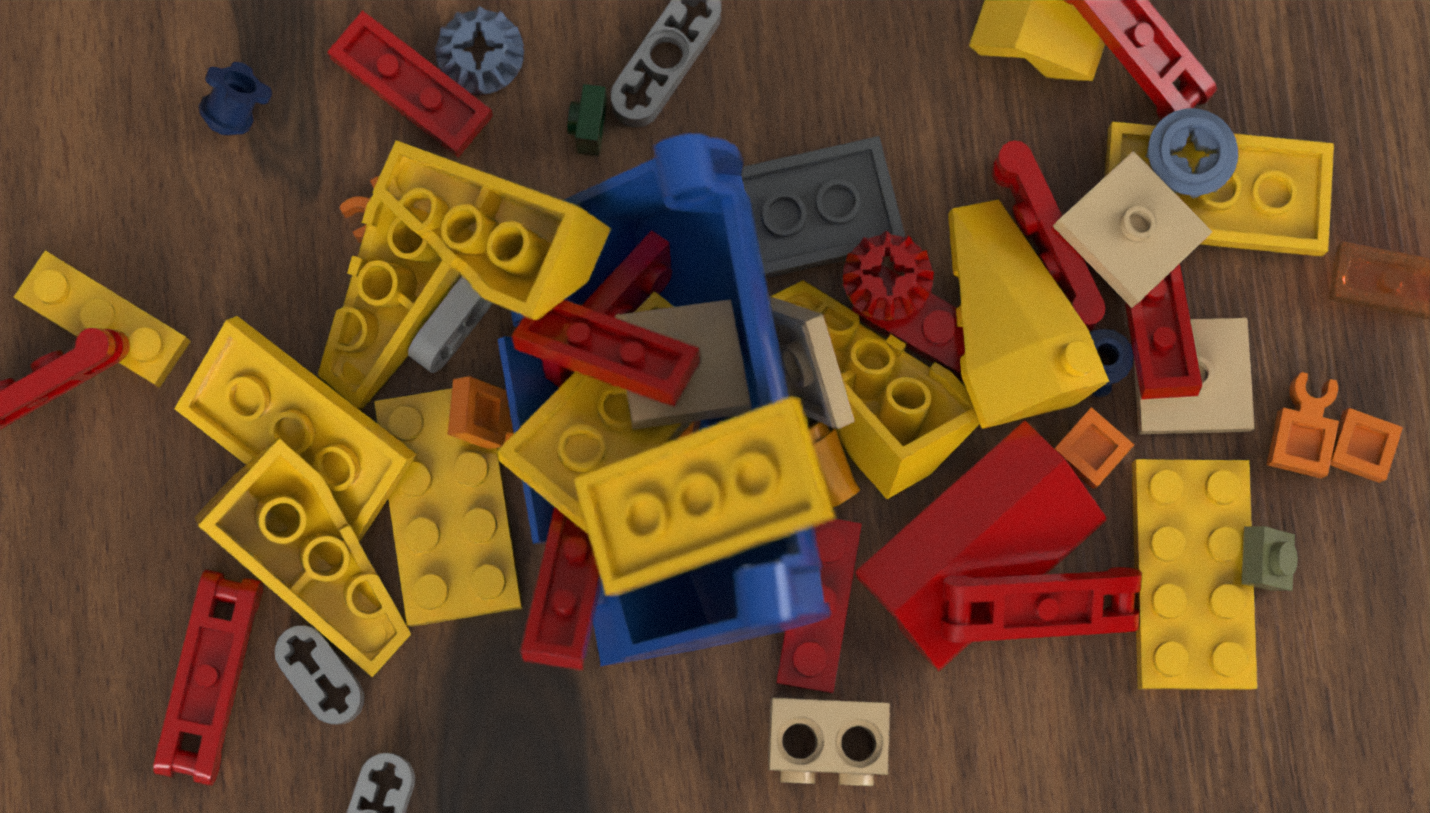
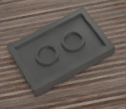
[741,136,905,278]

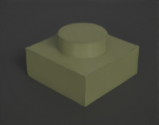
[1241,526,1298,591]

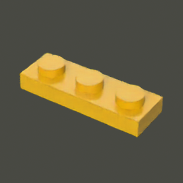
[14,250,191,388]

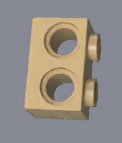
[768,698,890,786]

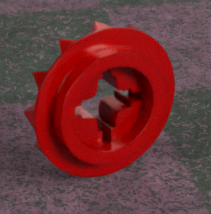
[843,230,934,321]

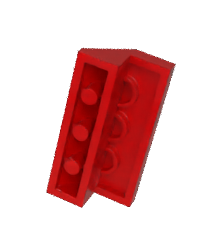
[855,420,1107,672]

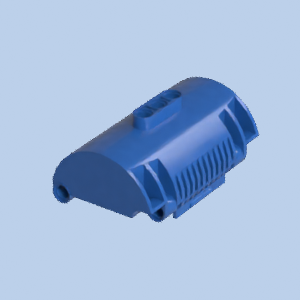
[497,134,831,666]

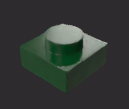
[567,84,607,156]

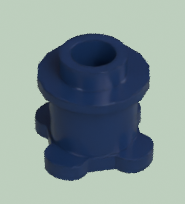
[198,62,272,135]
[1090,329,1134,398]

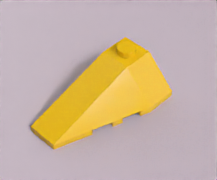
[317,194,462,409]
[948,199,1109,429]
[771,280,980,499]

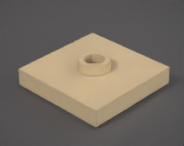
[1053,151,1212,308]
[769,296,855,429]
[615,300,751,430]
[1134,318,1255,434]

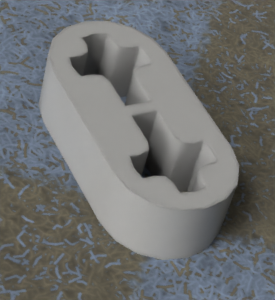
[275,625,365,725]

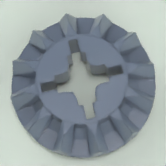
[435,6,524,95]
[1146,108,1238,199]

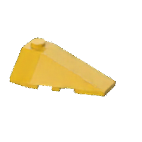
[372,140,611,320]
[194,437,411,677]

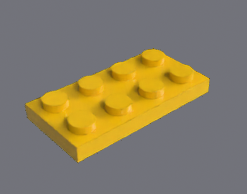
[1105,121,1334,257]
[497,291,693,533]
[174,316,416,541]
[374,388,523,627]
[574,397,835,596]
[1132,459,1257,690]

